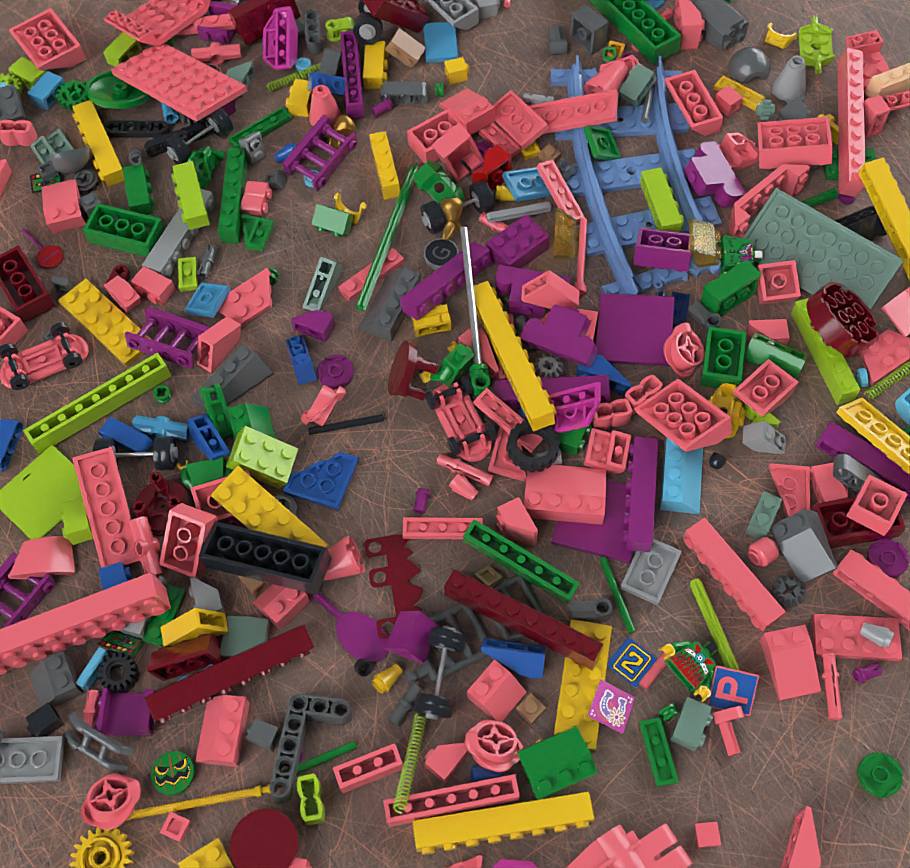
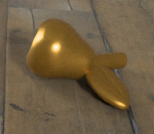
[323,114,356,155]
[440,198,463,240]

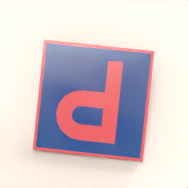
[707,665,759,716]

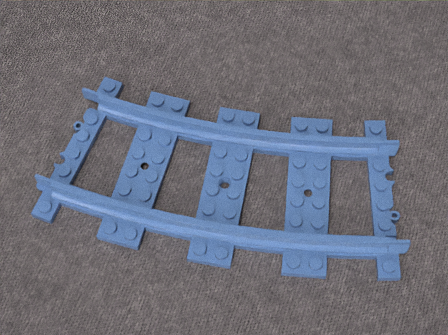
[551,55,722,295]

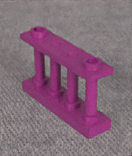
[282,115,358,192]
[125,306,211,369]
[0,551,56,629]

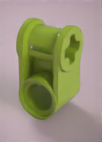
[326,17,354,42]

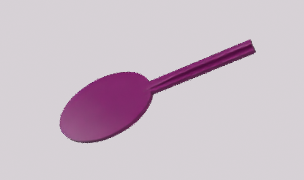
[308,592,388,663]

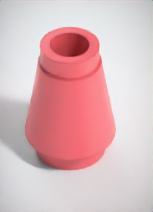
[449,474,479,501]

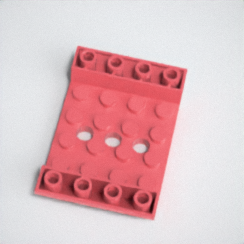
[104,0,211,46]

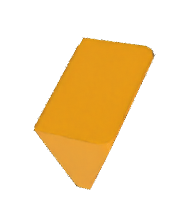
[605,41,626,60]

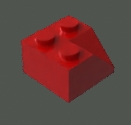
[472,144,512,192]

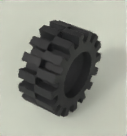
[97,652,139,693]

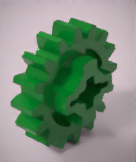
[56,79,89,111]

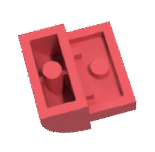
[584,428,631,475]

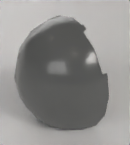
[728,47,771,84]
[50,145,90,174]

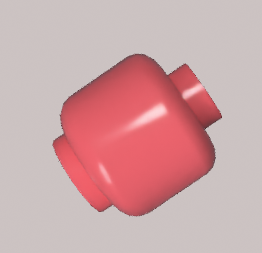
[748,537,779,567]

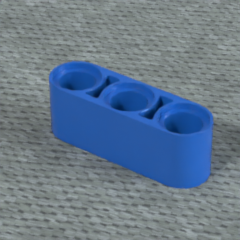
[98,417,154,458]
[0,418,23,471]

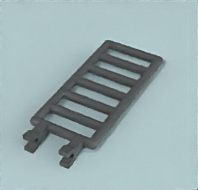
[393,575,544,686]

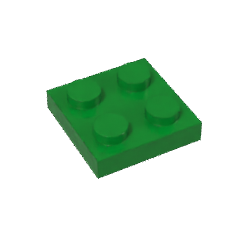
[583,125,621,161]

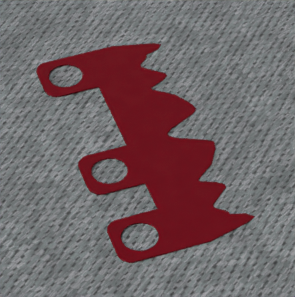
[364,534,423,639]

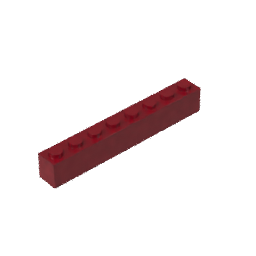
[444,569,604,671]
[144,625,314,723]

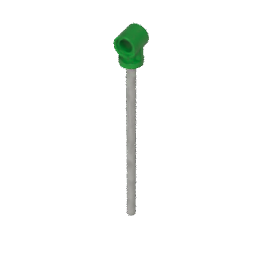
[460,227,490,397]

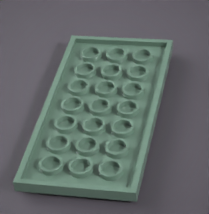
[743,188,904,310]

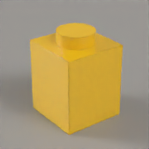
[444,57,470,85]

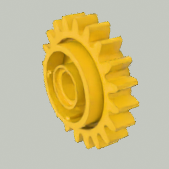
[69,827,134,868]

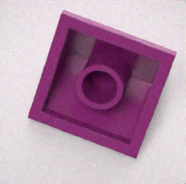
[385,611,439,664]

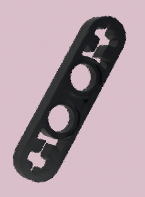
[104,121,170,138]
[144,122,208,156]

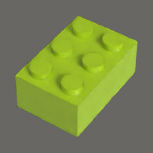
[226,426,298,489]

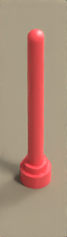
[573,218,587,297]

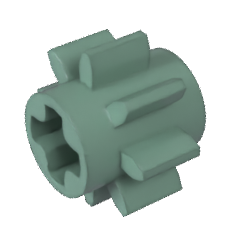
[756,99,775,120]

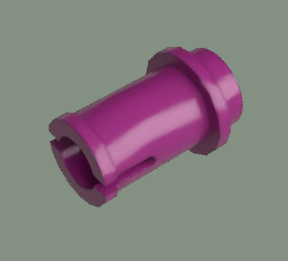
[371,98,393,117]
[413,488,431,514]
[852,662,882,684]

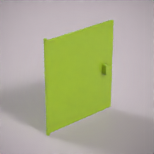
[0,445,82,540]

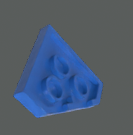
[283,452,359,511]

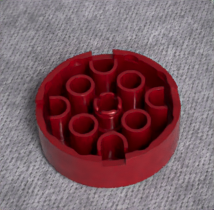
[806,282,879,357]

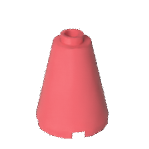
[584,60,628,94]
[309,85,342,129]
[323,535,365,581]

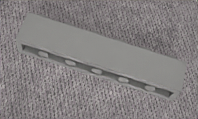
[142,189,215,278]

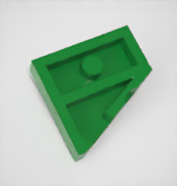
[241,214,275,252]

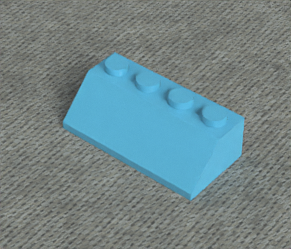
[659,436,703,514]

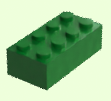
[83,203,165,257]

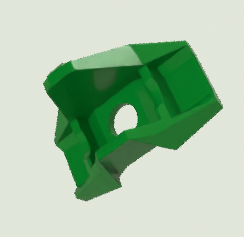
[188,146,225,189]
[412,160,465,206]

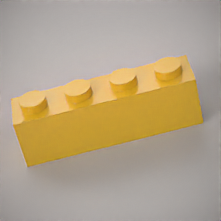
[369,131,400,200]

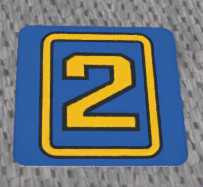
[607,638,657,687]

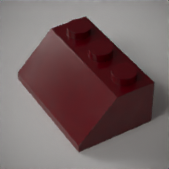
[146,634,222,681]

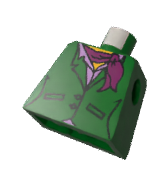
[718,235,762,274]

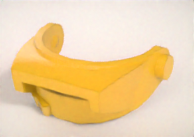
[765,23,798,49]
[334,193,367,224]

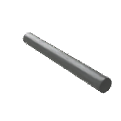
[641,84,655,124]

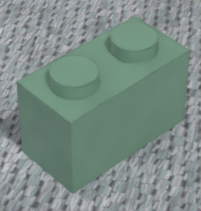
[619,63,657,107]
[745,491,782,539]
[670,697,713,752]

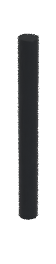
[308,414,384,435]

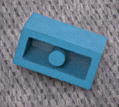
[28,71,65,111]

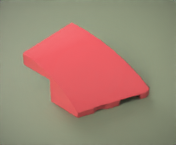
[718,133,759,171]
[8,536,75,580]

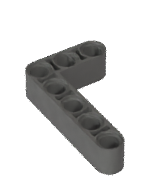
[270,694,352,804]

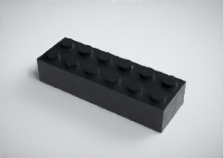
[199,521,332,595]

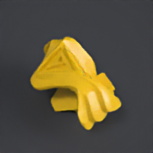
[708,383,745,439]

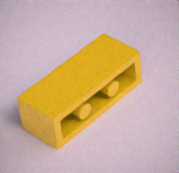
[363,41,389,89]

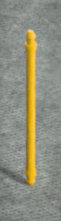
[126,784,271,821]

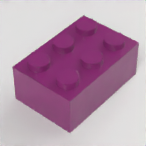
[486,214,550,268]
[634,228,694,272]

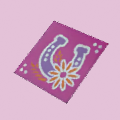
[588,679,635,734]

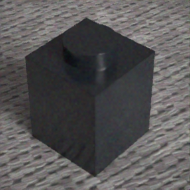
[25,703,65,737]

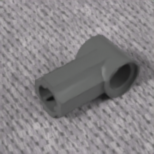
[548,24,567,55]
[688,301,722,335]
[571,598,612,622]

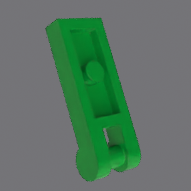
[199,383,233,438]

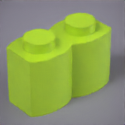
[297,773,326,826]

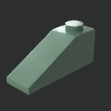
[302,256,343,311]

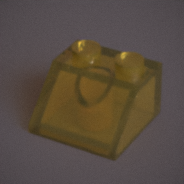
[553,208,580,259]
[689,219,722,268]

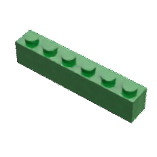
[218,148,249,243]
[463,519,580,605]

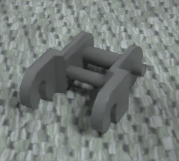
[558,158,578,182]

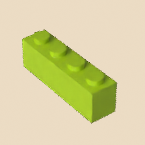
[171,161,210,230]
[639,167,684,233]

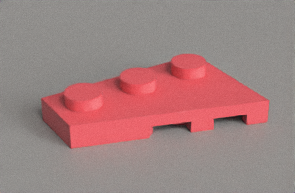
[488,427,526,482]
[768,463,810,517]

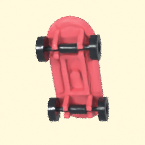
[0,322,89,390]
[424,376,497,463]

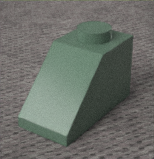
[225,61,255,97]

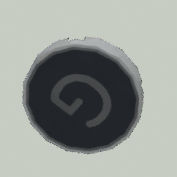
[424,238,459,270]

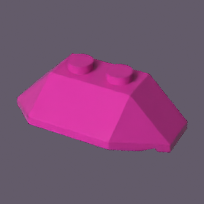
[263,6,298,70]
[549,382,601,434]

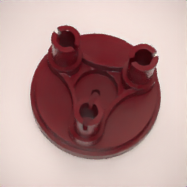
[388,340,438,400]
[132,471,193,536]
[230,809,299,868]

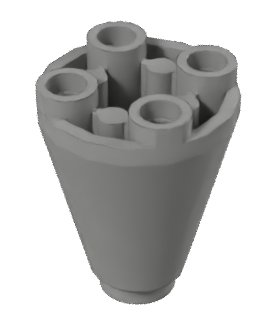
[772,56,806,104]

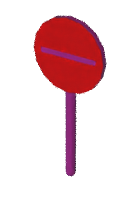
[22,229,64,269]

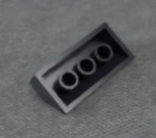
[834,205,887,241]

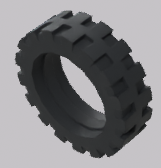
[506,420,560,472]

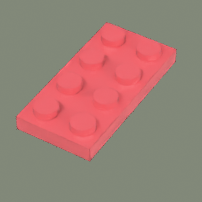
[492,90,549,150]
[812,614,902,661]

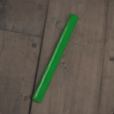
[599,556,636,634]
[281,741,357,774]

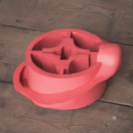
[663,323,704,379]
[300,385,346,427]
[465,720,523,772]
[81,773,141,830]

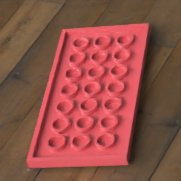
[111,43,247,122]

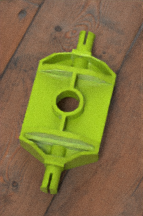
[798,16,835,74]

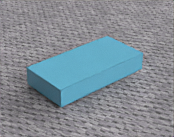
[75,647,111,692]

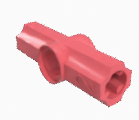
[191,42,242,65]
[129,516,164,577]

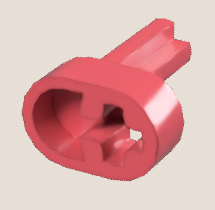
[712,706,745,756]

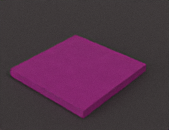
[596,293,674,367]
[551,480,633,564]

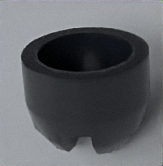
[709,452,727,469]
[354,658,372,677]

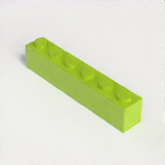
[791,298,861,405]

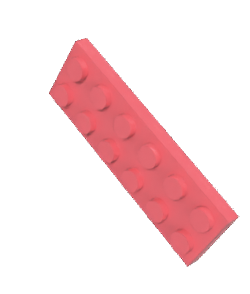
[529,89,618,134]
[72,447,141,568]

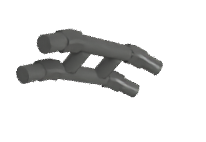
[63,712,134,774]

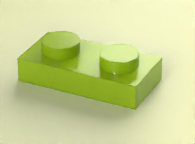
[178,257,198,292]

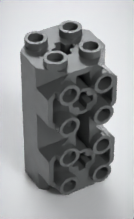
[690,0,749,51]

